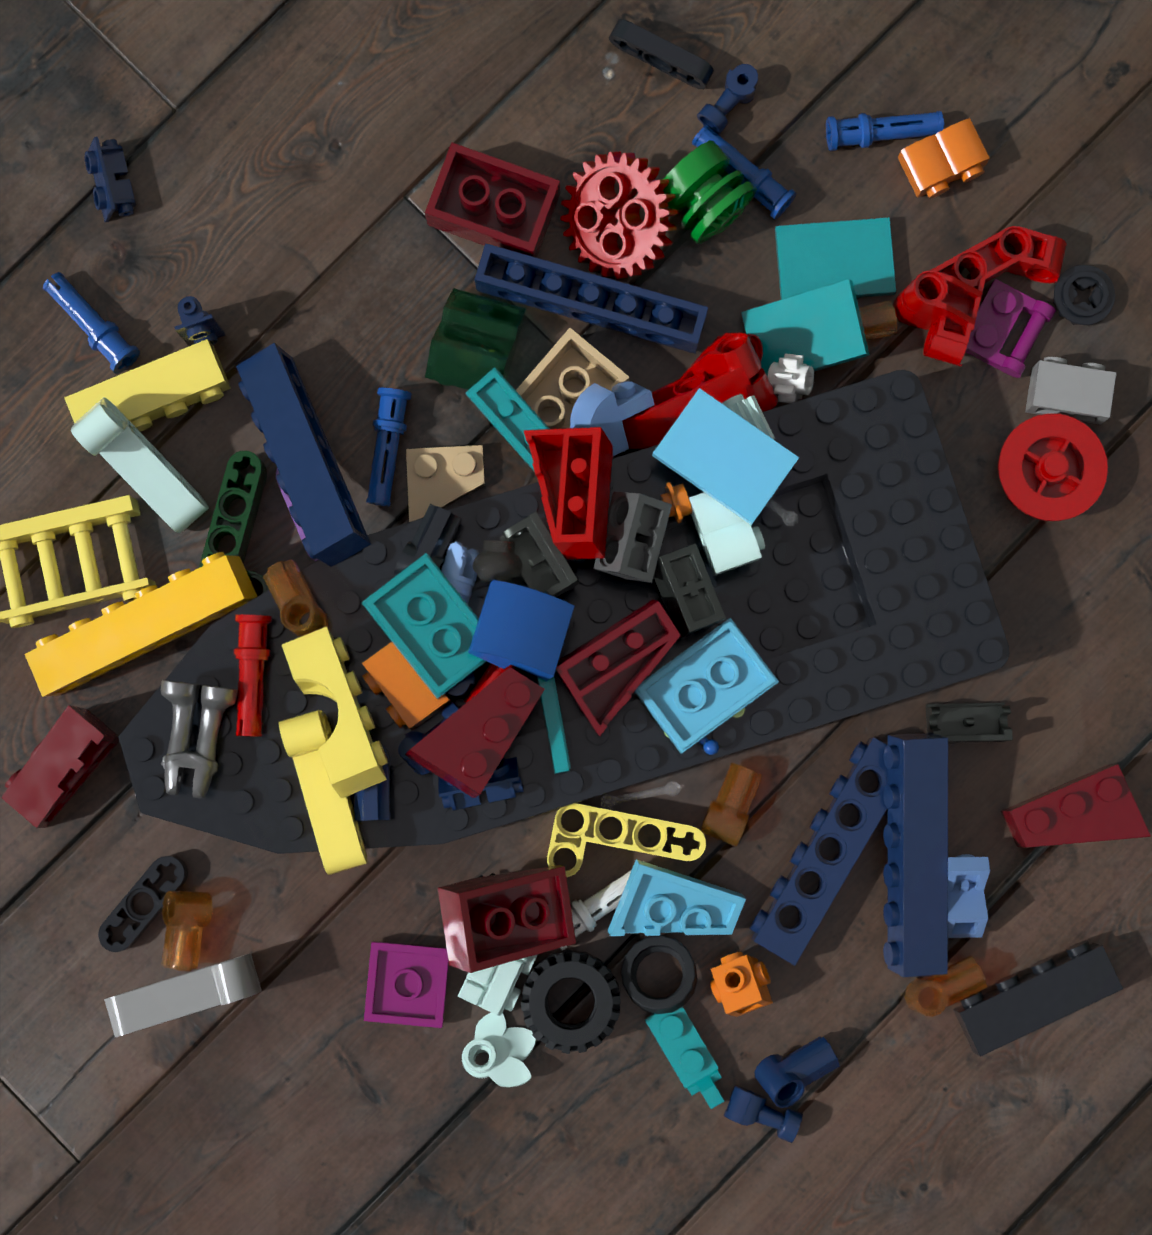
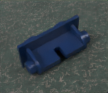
[84,137,136,222]
[174,296,226,346]
[438,757,524,811]

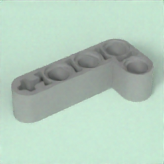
[104,953,262,1037]

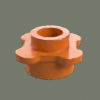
[660,482,692,524]

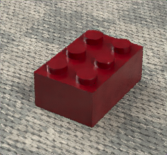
[425,142,561,258]

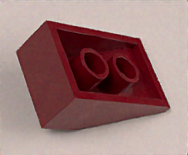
[438,865,576,973]

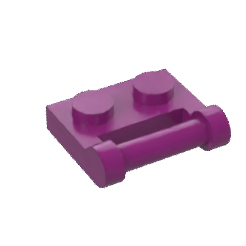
[965,279,1056,378]

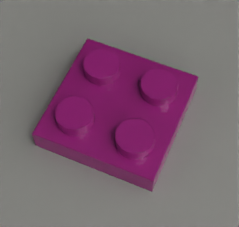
[364,941,449,1028]

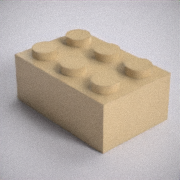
[516,328,629,429]

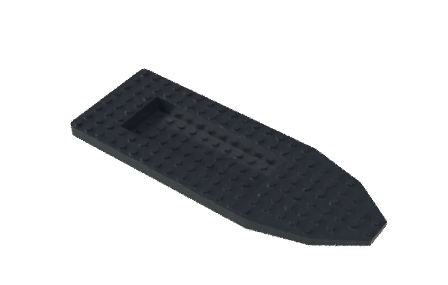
[118,370,1010,854]

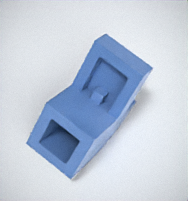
[570,381,655,457]
[948,854,990,938]

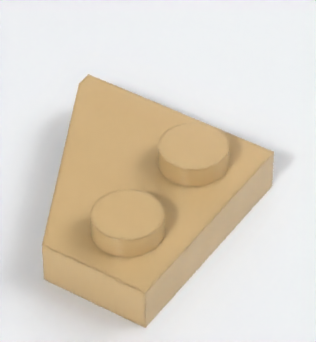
[406,445,485,522]

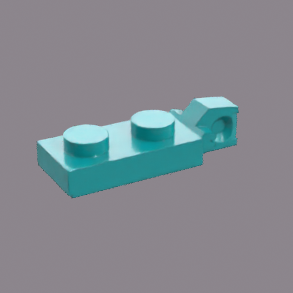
[645,1007,724,1109]

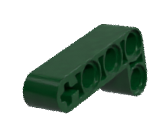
[199,451,273,594]

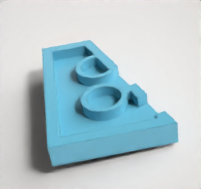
[608,859,746,936]

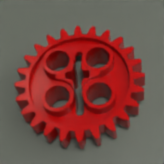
[560,151,678,279]

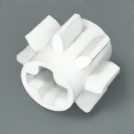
[768,354,814,403]

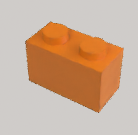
[362,642,451,730]

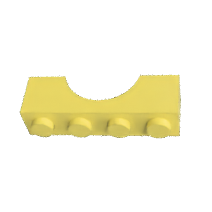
[282,626,388,799]

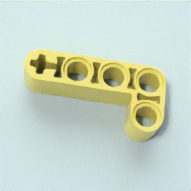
[279,710,368,875]
[547,803,706,877]

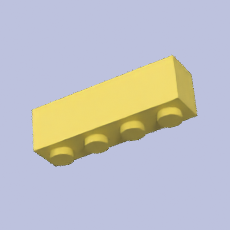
[64,339,231,432]

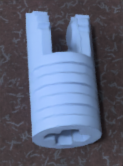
[441,541,482,606]

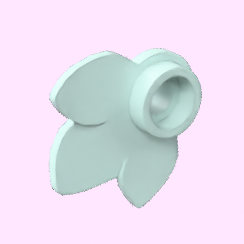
[462,1012,536,1088]

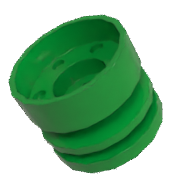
[663,140,757,244]

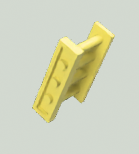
[0,495,156,628]

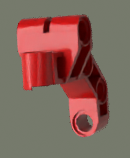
[893,226,1067,367]
[622,332,778,449]

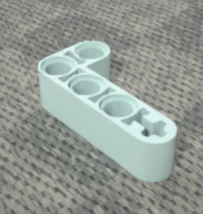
[71,397,209,534]

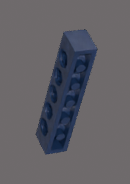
[474,243,708,354]
[750,737,888,966]

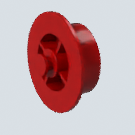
[998,413,1108,521]

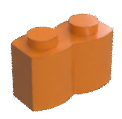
[898,118,990,199]

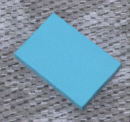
[652,388,799,525]
[634,618,779,754]

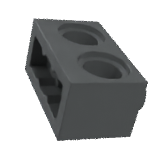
[593,491,672,583]

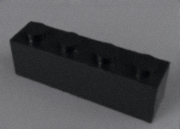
[953,940,1123,1057]

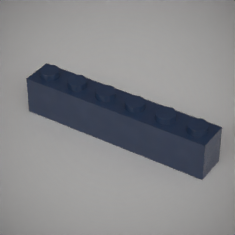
[236,343,371,567]
[883,733,948,978]

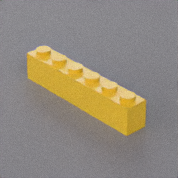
[24,552,257,697]

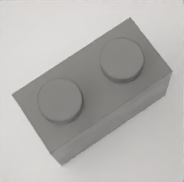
[1025,357,1116,425]

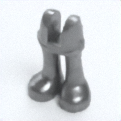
[160,680,238,799]

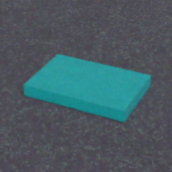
[775,217,896,300]
[741,279,870,377]
[362,553,487,700]

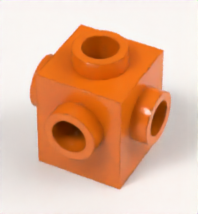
[710,952,773,1017]

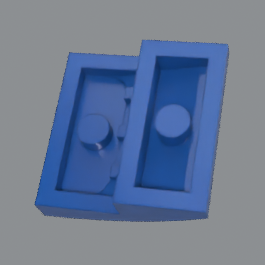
[468,580,575,681]

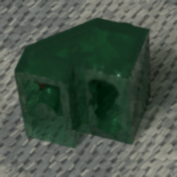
[425,288,526,390]

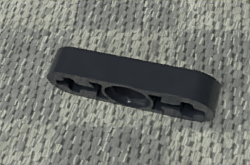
[609,19,714,89]
[98,856,188,952]

